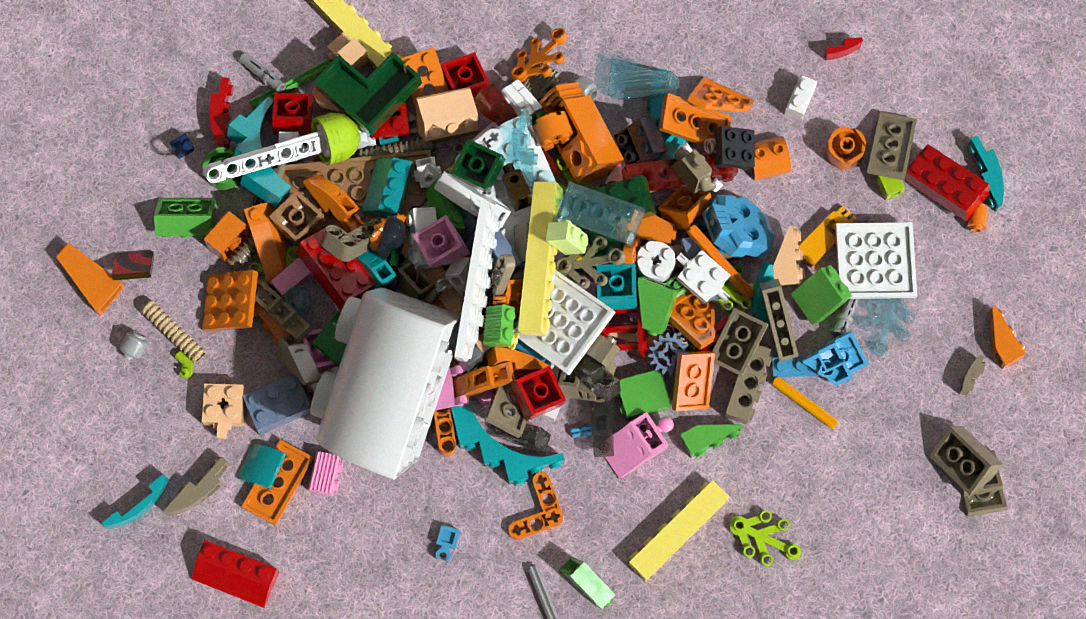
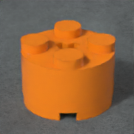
[530,111,573,151]
[826,126,866,170]

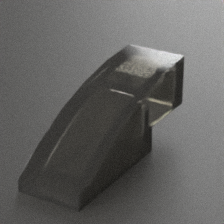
[572,354,621,402]

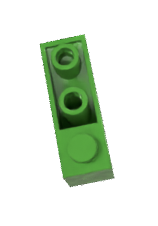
[680,424,743,458]

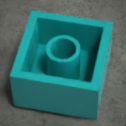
[596,263,637,309]

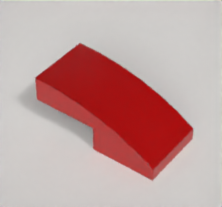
[824,37,863,60]

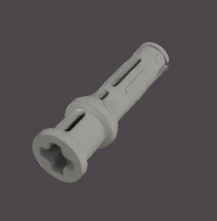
[830,299,859,337]

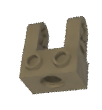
[558,355,616,403]

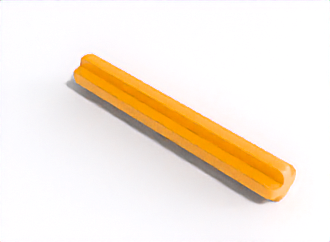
[772,376,838,429]

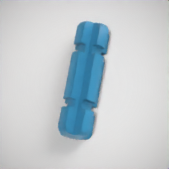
[571,421,609,438]

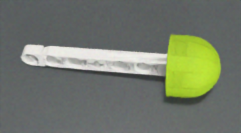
[203,113,360,183]

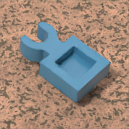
[435,525,461,562]

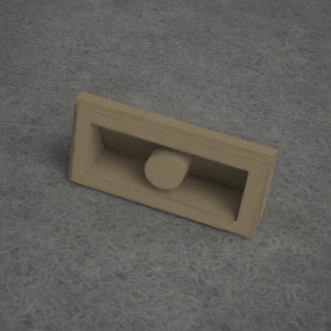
[514,223,529,263]

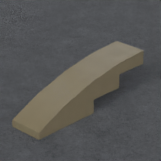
[255,279,313,343]

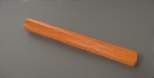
[686,224,755,299]

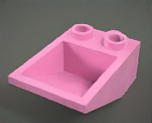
[598,412,674,479]

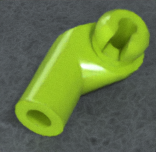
[174,351,194,378]

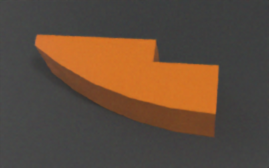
[487,347,551,377]

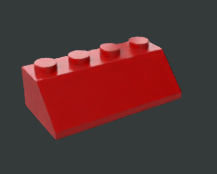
[192,540,280,608]

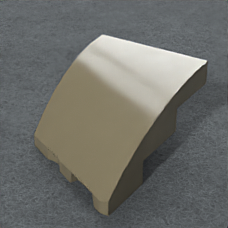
[962,450,1007,517]

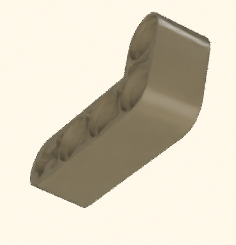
[321,216,389,262]

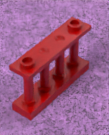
[596,278,649,357]

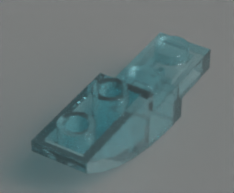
[512,109,538,189]

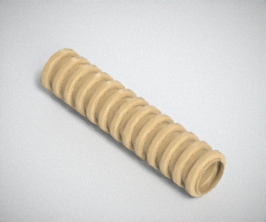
[142,301,206,363]

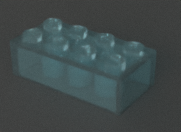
[556,181,645,246]

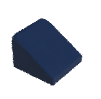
[170,134,194,159]

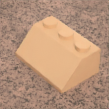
[416,87,479,141]

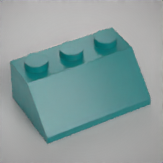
[361,157,414,217]

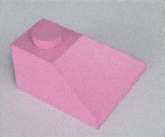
[413,215,470,267]

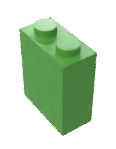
[791,265,852,325]
[613,369,672,421]

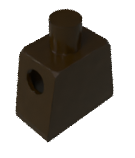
[502,163,532,212]

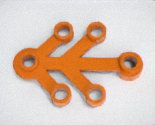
[511,28,567,82]

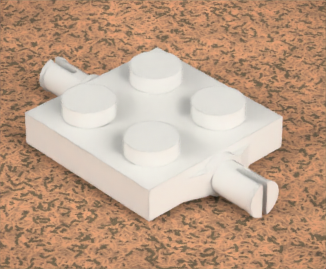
[676,250,731,304]

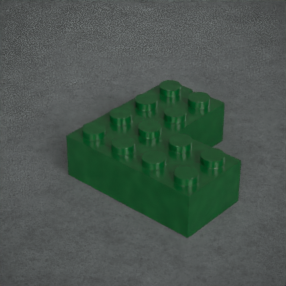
[313,52,422,137]
[569,175,656,271]

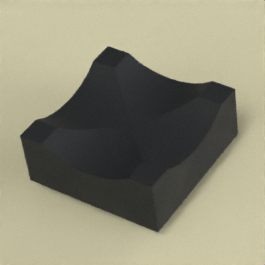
[714,126,755,170]

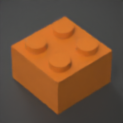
[204,211,251,263]

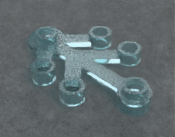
[861,298,916,357]

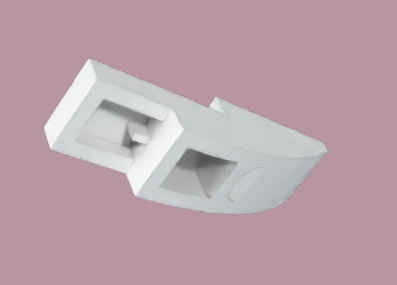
[434,171,511,228]

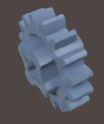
[647,333,690,375]

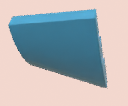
[802,330,869,386]

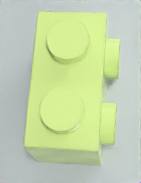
[546,220,588,255]

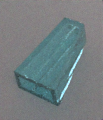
[608,59,679,101]

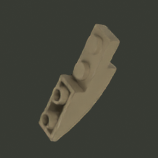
[164,457,230,517]

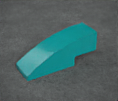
[752,261,774,323]

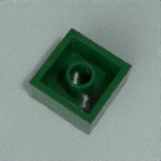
[451,139,506,194]

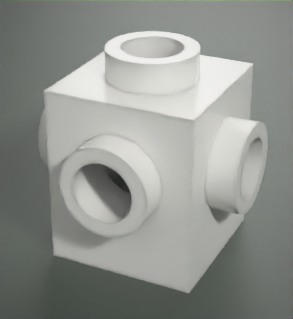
[414,156,442,188]

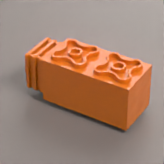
[539,82,624,184]

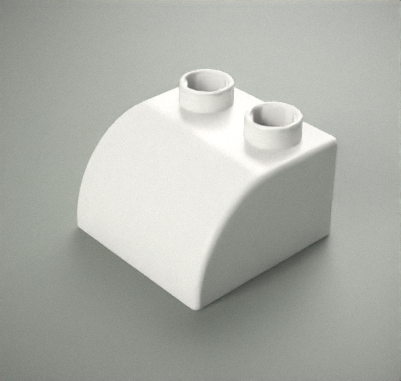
[310,288,461,480]

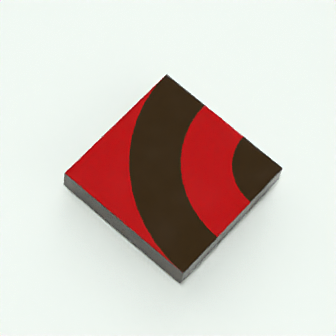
[112,251,154,280]

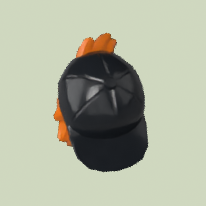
[369,214,407,260]

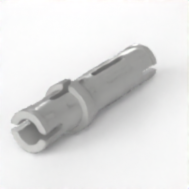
[239,53,286,93]

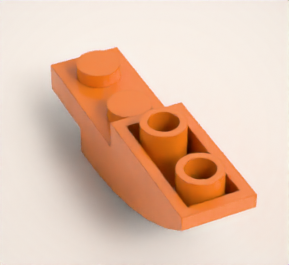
[303,174,364,233]
[453,362,515,398]

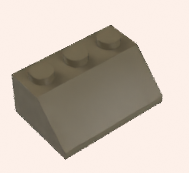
[712,308,769,377]
[929,426,1003,495]

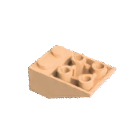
[773,225,805,286]

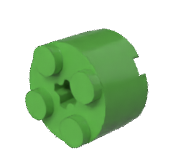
[203,147,242,190]

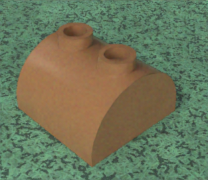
[269,190,324,244]

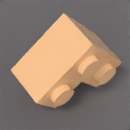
[327,32,370,73]

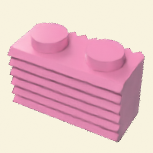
[308,451,343,496]

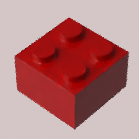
[440,52,490,99]
[272,93,313,136]
[510,366,567,421]

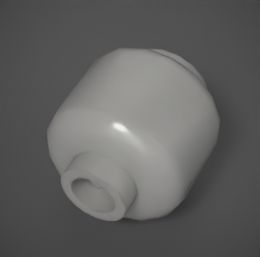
[571,76,598,101]
[119,331,148,361]

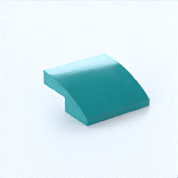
[237,443,286,490]

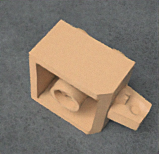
[202,384,246,440]

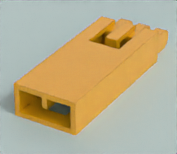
[799,206,857,269]

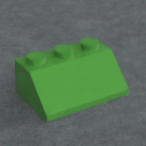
[154,198,216,238]

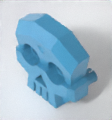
[699,195,775,259]

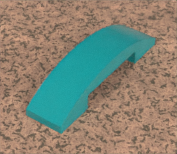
[101,474,169,529]

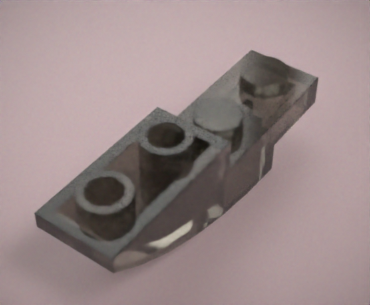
[592,382,614,457]

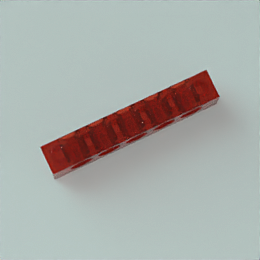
[621,153,738,192]

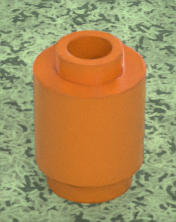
[967,203,988,232]

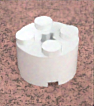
[636,241,675,283]

